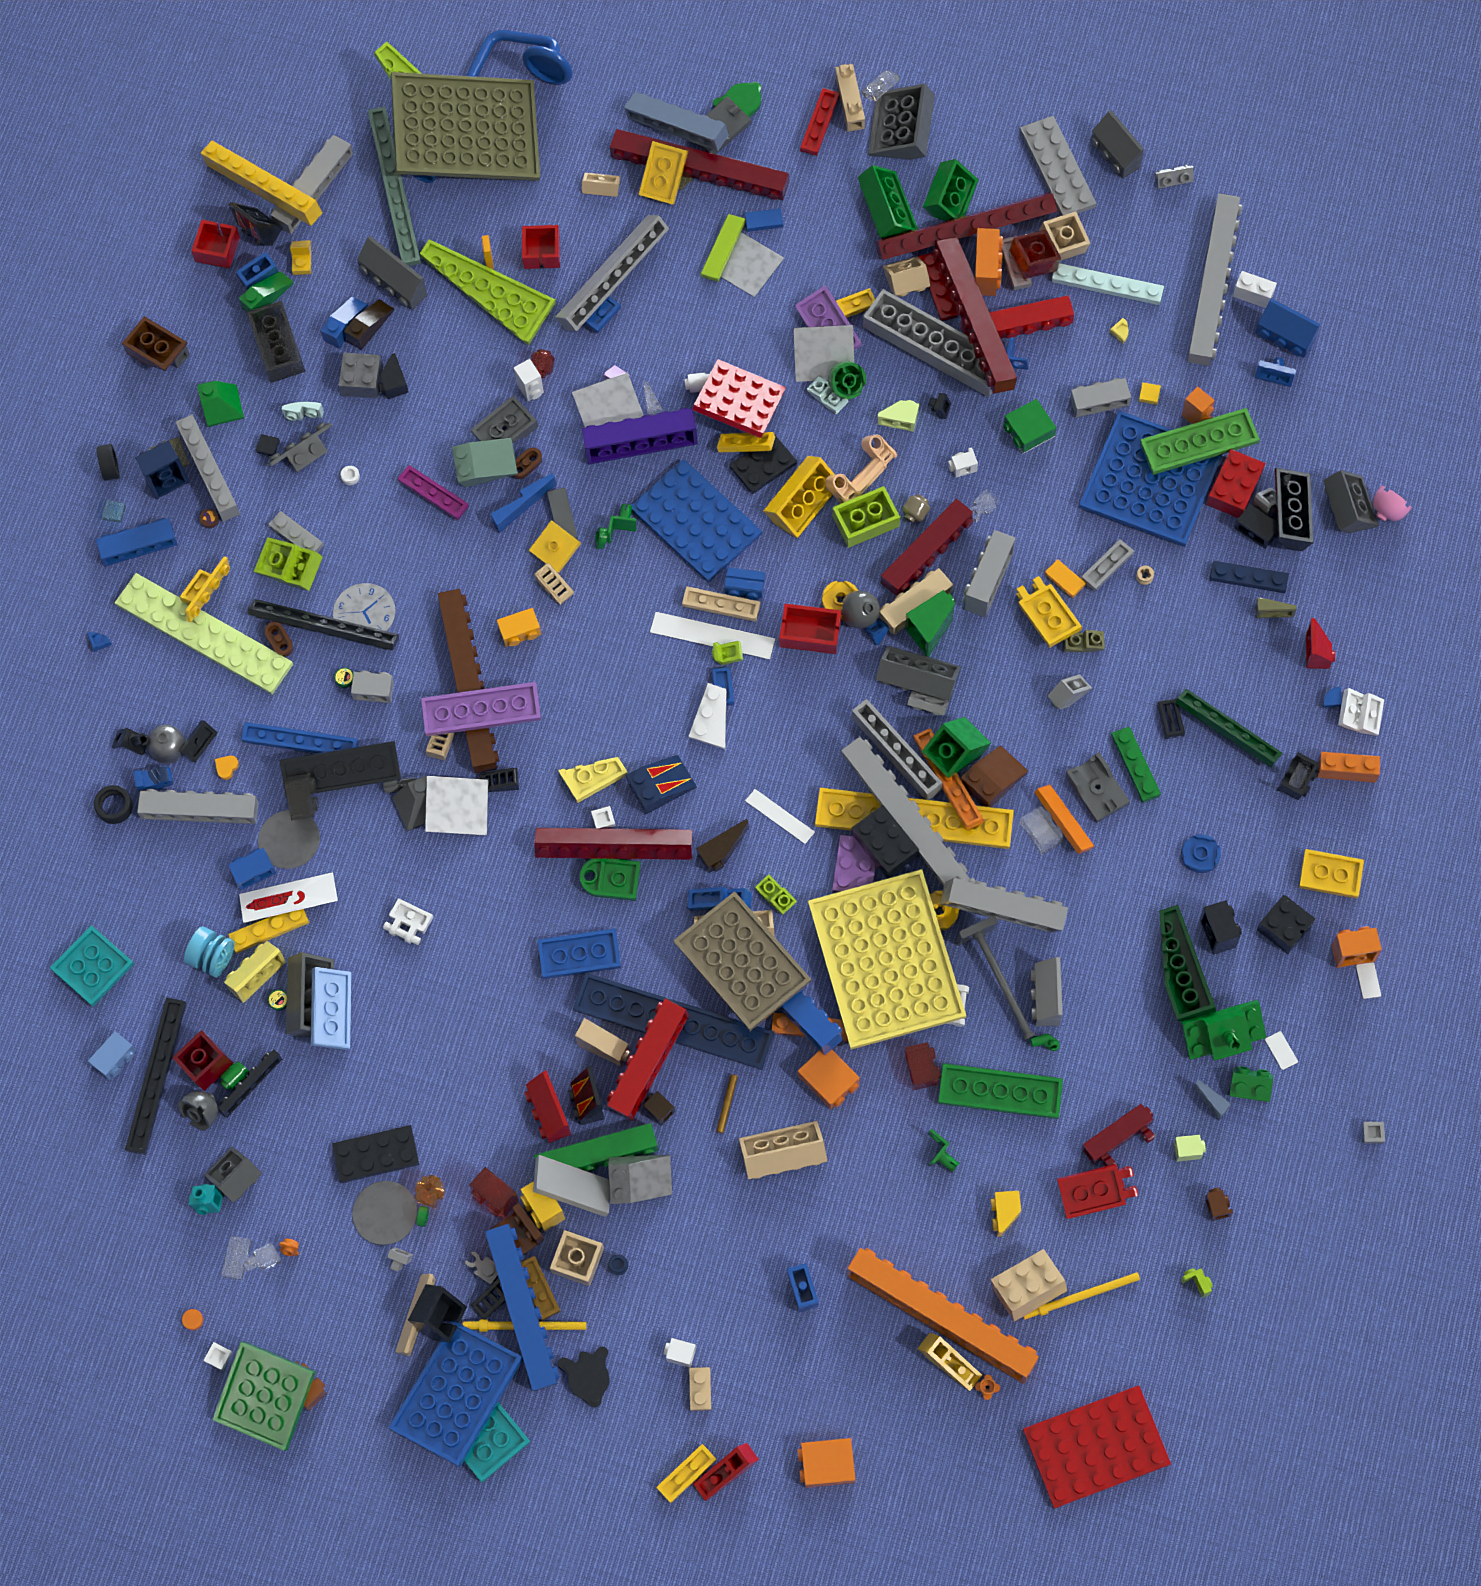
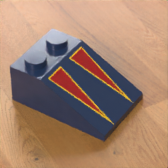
[626,755,697,814]

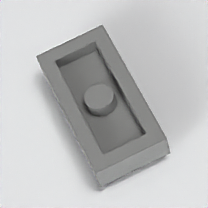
[907,691,949,715]

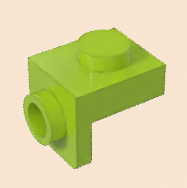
[712,641,743,665]
[1181,1268,1213,1298]

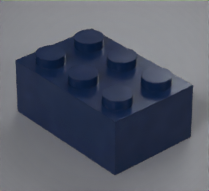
[135,440,189,499]

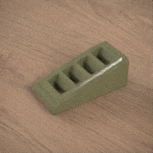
[1255,598,1297,618]

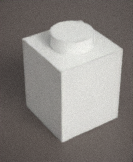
[664,1338,696,1368]

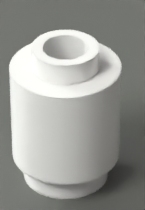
[684,372,710,393]

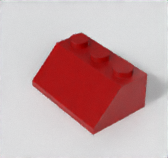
[524,1071,571,1143]

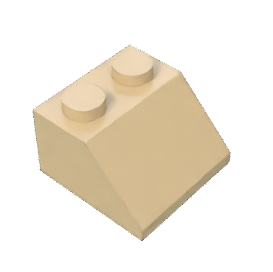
[883,256,930,297]

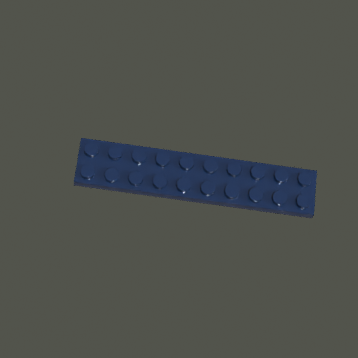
[573,973,775,1070]

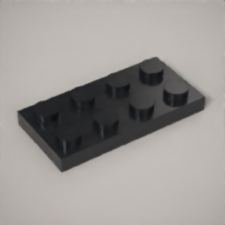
[332,1125,420,1183]

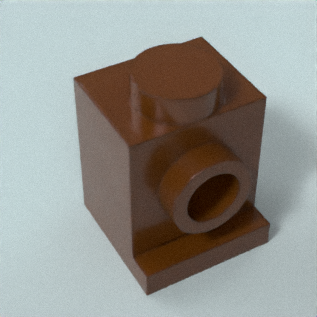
[1205,1187,1233,1221]

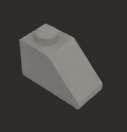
[1048,674,1092,710]

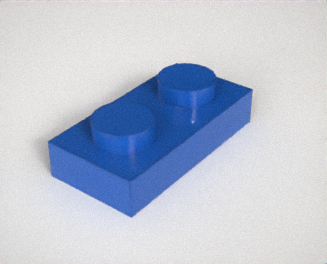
[584,296,621,334]

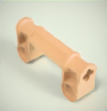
[825,435,897,504]

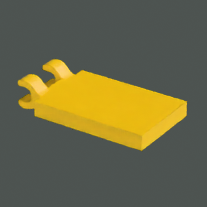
[1016,576,1082,648]

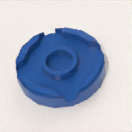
[1181,834,1221,873]

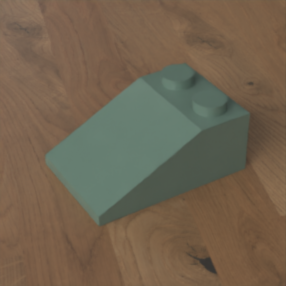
[452,438,518,488]

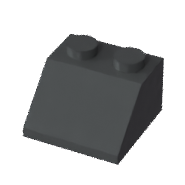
[204,1146,262,1203]

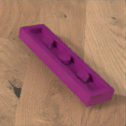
[398,465,469,521]

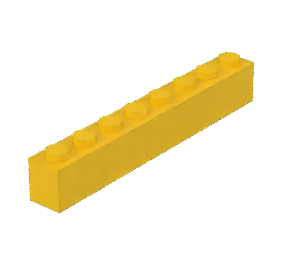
[201,140,322,226]

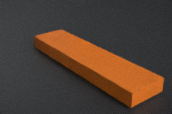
[1034,784,1094,854]

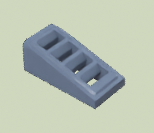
[1194,1080,1231,1120]

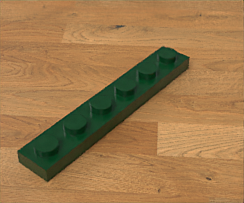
[1175,689,1282,768]

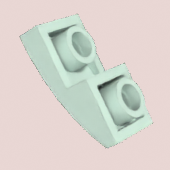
[807,376,849,414]
[282,402,324,421]

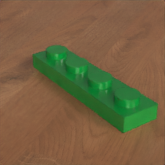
[1111,726,1161,803]

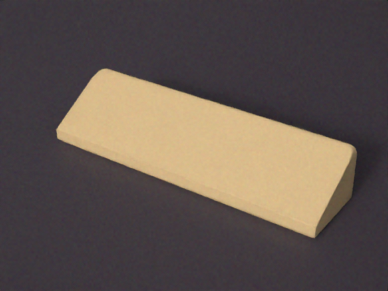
[396,1274,436,1357]

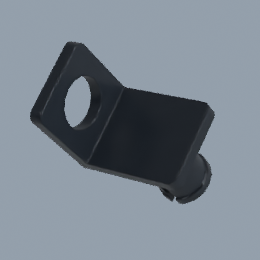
[112,728,149,755]

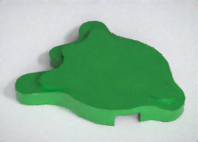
[713,82,762,129]

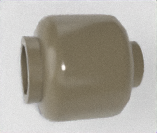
[902,494,930,523]

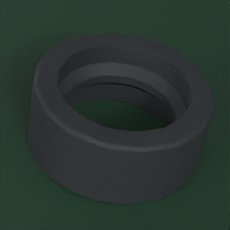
[96,444,120,481]
[94,785,133,824]

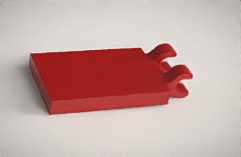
[1057,1164,1139,1219]

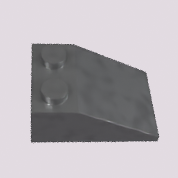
[608,1155,672,1204]

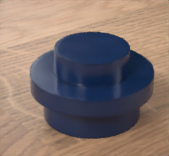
[608,1255,628,1276]

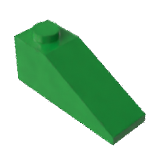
[239,271,294,319]

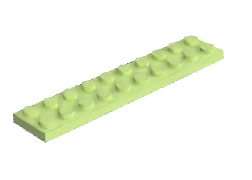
[115,573,293,695]

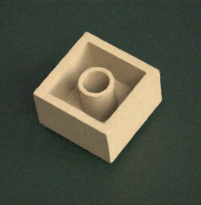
[1038,212,1090,263]
[550,1230,604,1286]

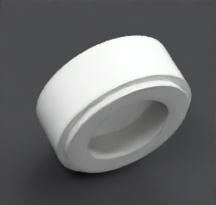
[340,466,360,485]

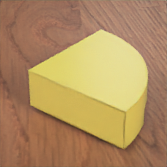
[1110,318,1129,344]

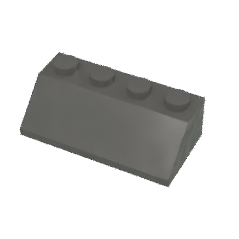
[357,236,427,310]
[876,646,961,701]
[286,952,334,1037]

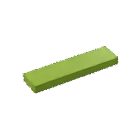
[701,214,746,282]

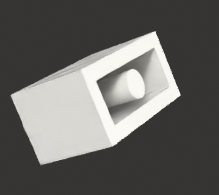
[1233,271,1277,308]
[514,359,544,401]

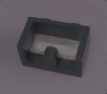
[1276,752,1319,800]

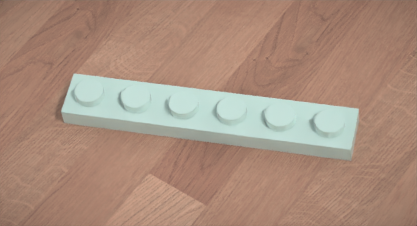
[1052,263,1164,305]

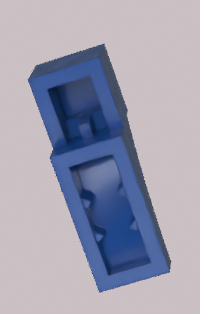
[687,887,752,911]

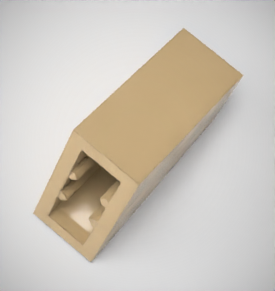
[575,1018,631,1066]

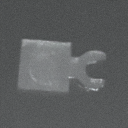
[969,489,1000,522]

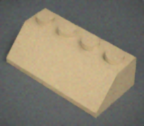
[739,1121,827,1179]

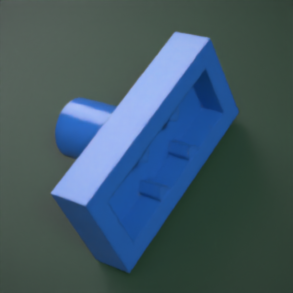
[1255,357,1296,387]

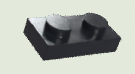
[179,720,218,763]

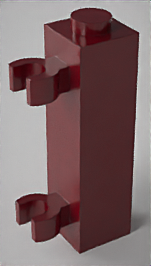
[1081,1104,1155,1167]

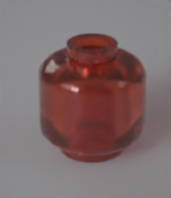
[531,349,555,378]

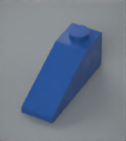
[321,297,368,349]

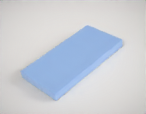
[311,967,351,1050]

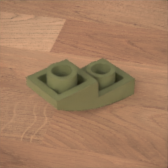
[1063,630,1105,652]

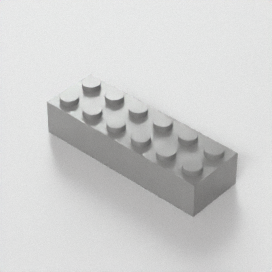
[940,876,1068,933]

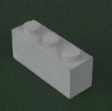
[1070,378,1131,418]

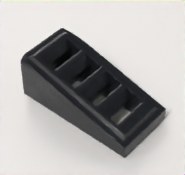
[479,768,519,792]
[471,1278,506,1319]

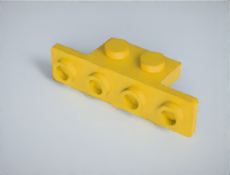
[180,556,230,623]

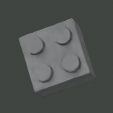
[339,353,383,398]

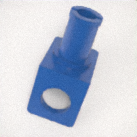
[1004,337,1029,370]

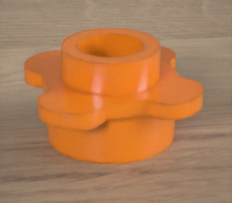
[279,1238,299,1256]
[975,1375,1000,1400]

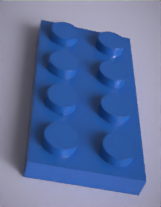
[538,928,621,979]

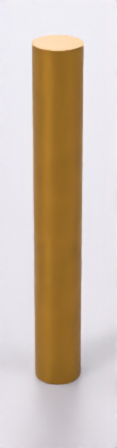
[716,1074,738,1134]

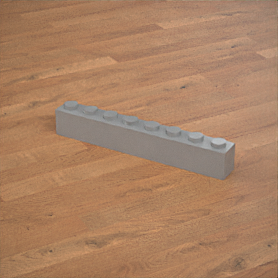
[555,215,669,331]

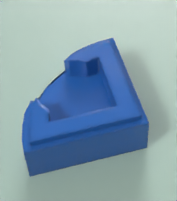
[87,632,112,652]
[1323,686,1342,708]

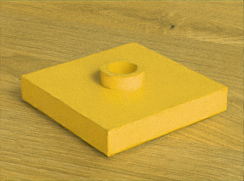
[529,520,581,573]

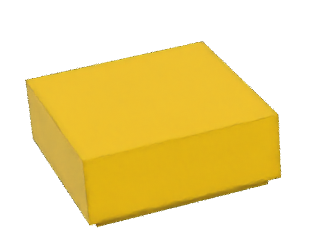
[1139,382,1161,405]

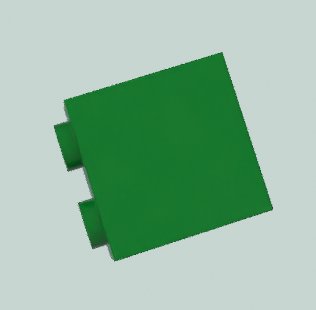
[1003,399,1056,454]

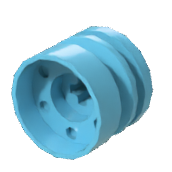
[184,926,235,978]

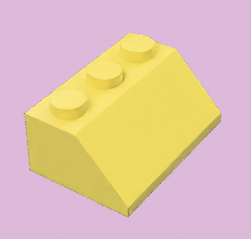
[224,941,286,1003]

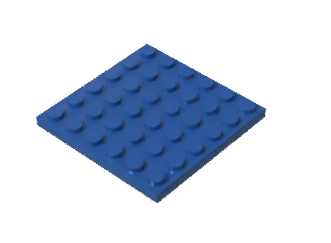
[1079,410,1223,547]

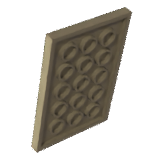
[673,891,812,1031]

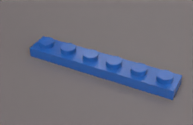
[241,722,359,753]

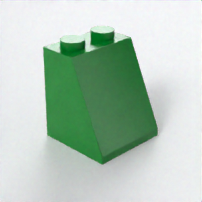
[905,590,955,657]
[922,717,991,778]

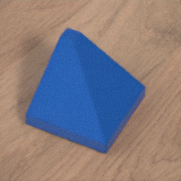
[863,618,889,645]

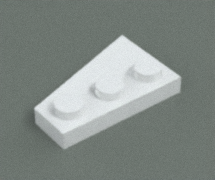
[689,683,727,750]

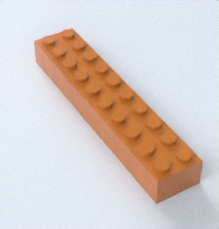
[847,1248,1039,1384]

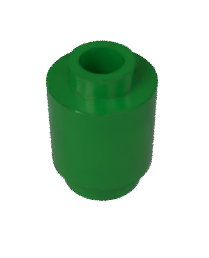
[220,1061,249,1091]

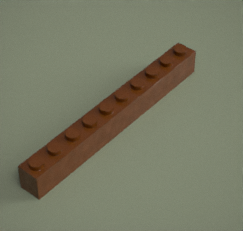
[438,588,500,774]

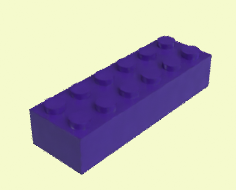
[582,408,698,465]

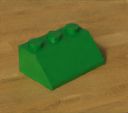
[923,159,979,221]

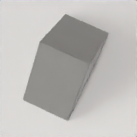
[1252,487,1276,516]

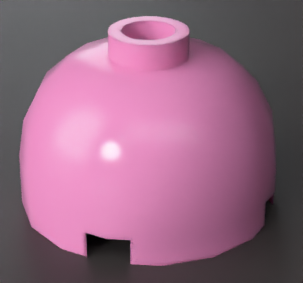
[1373,486,1412,522]

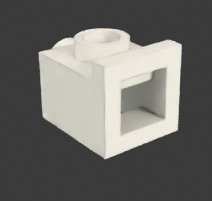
[948,447,978,478]

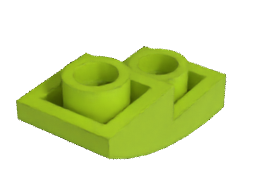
[754,874,797,915]

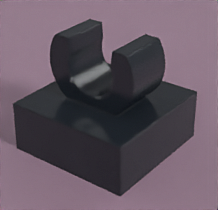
[928,393,951,419]

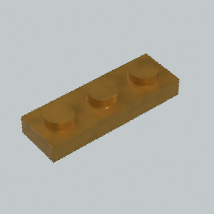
[521,1256,561,1321]

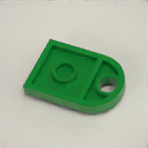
[580,859,641,901]

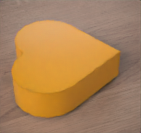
[215,756,239,780]

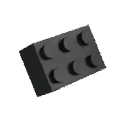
[852,805,919,879]

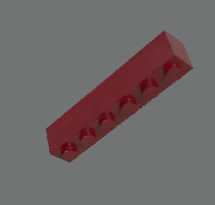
[880,498,973,596]

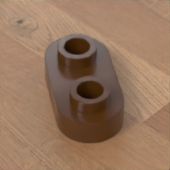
[512,448,542,480]
[265,622,293,657]

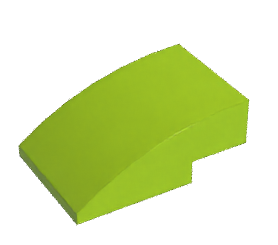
[254,537,323,591]

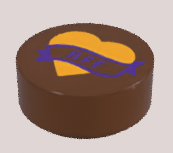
[199,509,219,529]

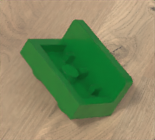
[1229,1066,1273,1102]

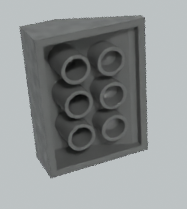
[868,84,935,160]

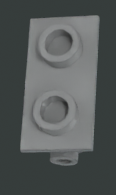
[1155,164,1193,189]

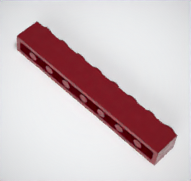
[534,828,693,860]

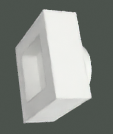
[591,806,615,829]
[204,1342,233,1371]

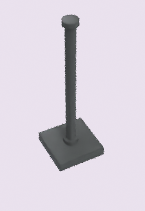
[956,915,1035,1040]

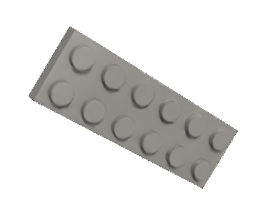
[1020,116,1097,216]

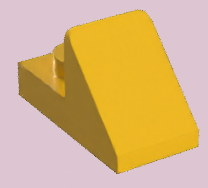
[290,240,311,275]

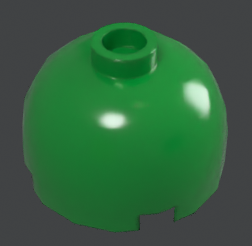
[828,361,866,399]

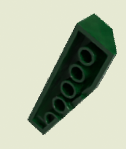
[1159,905,1216,1021]

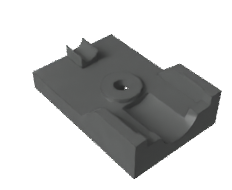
[700,96,752,154]
[471,395,539,443]
[1065,752,1130,823]

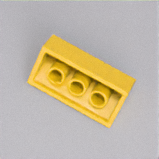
[763,456,839,538]

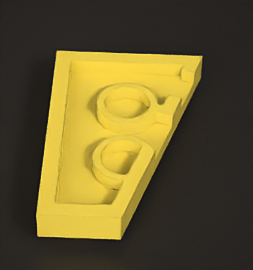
[558,757,628,803]

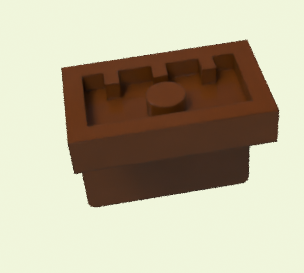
[489,1203,544,1255]

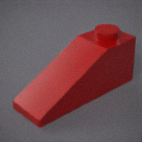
[693,1443,759,1501]

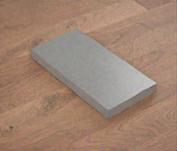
[533,1155,610,1217]

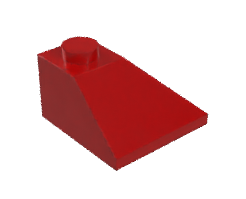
[1306,618,1336,669]

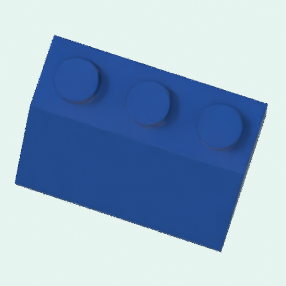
[1256,298,1320,358]

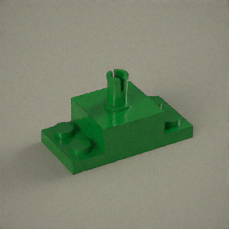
[1181,1000,1266,1061]

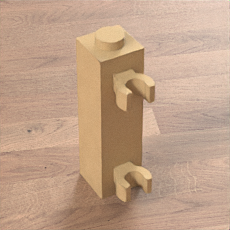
[835,64,865,132]

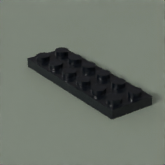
[279,740,401,798]

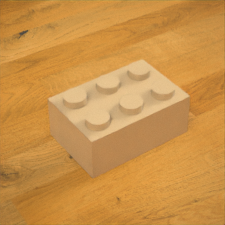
[991,1249,1067,1322]

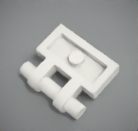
[383,898,433,945]

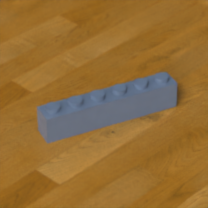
[624,92,729,151]

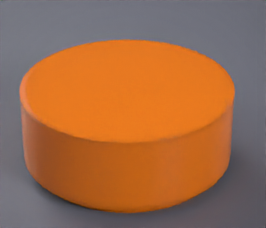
[182,1309,204,1331]

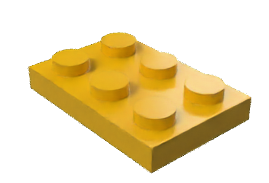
[639,141,688,205]
[1299,849,1364,899]

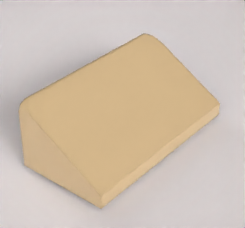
[582,173,620,197]

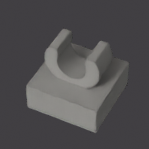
[387,1247,414,1271]

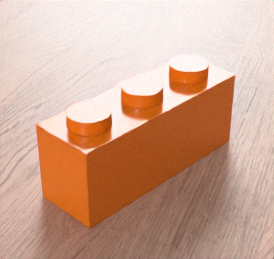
[1317,752,1380,783]

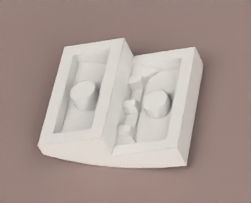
[1338,688,1384,736]

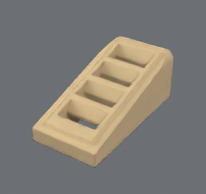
[534,563,574,605]
[425,733,455,761]

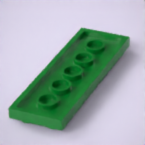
[938,1063,1063,1119]

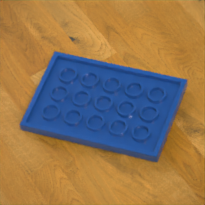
[631,459,762,583]
[389,1322,523,1468]

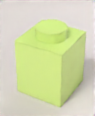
[1174,1135,1206,1162]

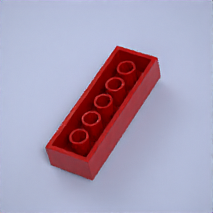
[607,999,689,1121]

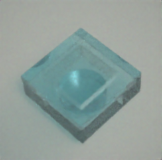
[102,500,126,523]

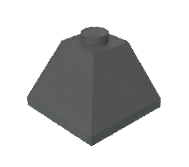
[392,776,427,832]

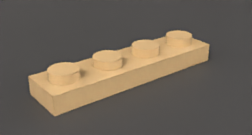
[682,586,760,622]

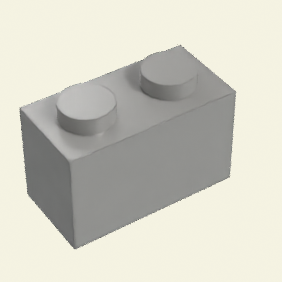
[351,670,394,703]

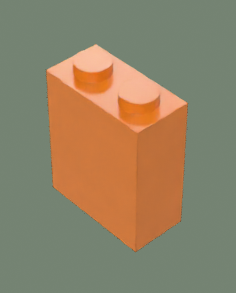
[798,1050,860,1109]
[797,1438,856,1488]

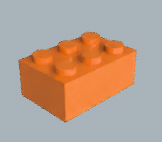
[975,228,1003,296]

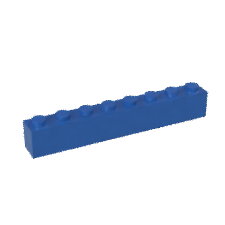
[485,1224,560,1391]

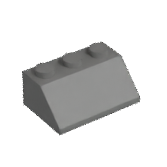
[1030,957,1062,1026]

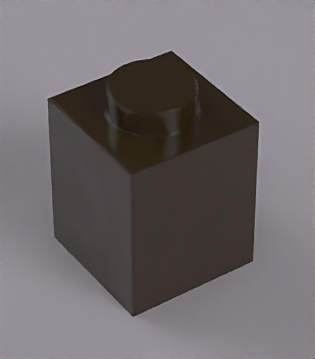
[643,1091,675,1126]

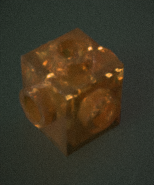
[415,1175,446,1209]

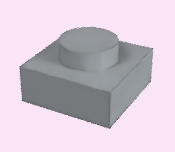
[1362,1122,1385,1144]

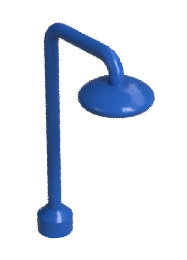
[413,30,573,183]

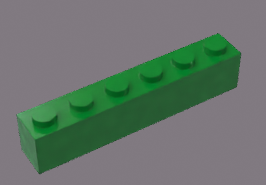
[534,1123,658,1172]

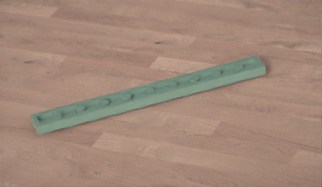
[368,107,421,266]

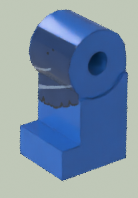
[133,766,173,793]

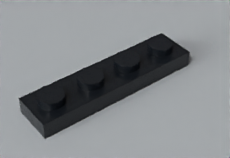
[218,1049,282,1118]

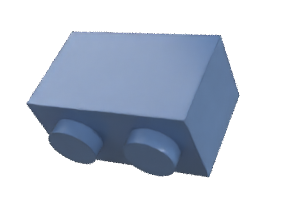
[88,1031,136,1081]

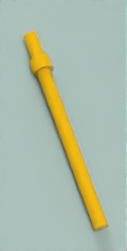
[1023,1272,1140,1320]
[463,1319,587,1332]

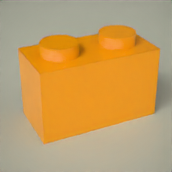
[497,607,542,647]

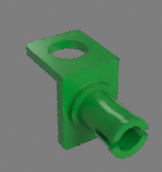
[607,504,637,543]
[927,1129,960,1173]

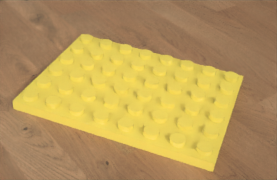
[808,869,966,1050]

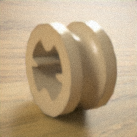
[1136,566,1154,585]

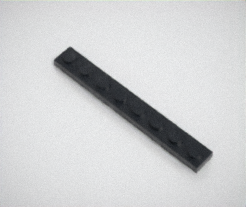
[248,599,399,650]
[125,998,187,1155]

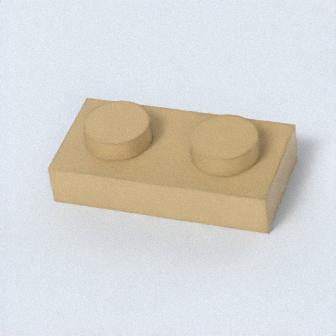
[689,1367,711,1411]

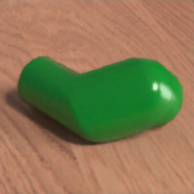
[1030,1034,1060,1051]

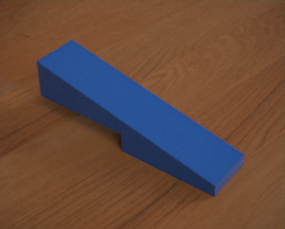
[490,473,556,533]

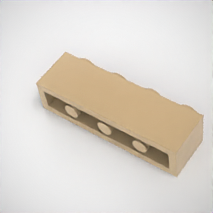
[879,568,953,635]

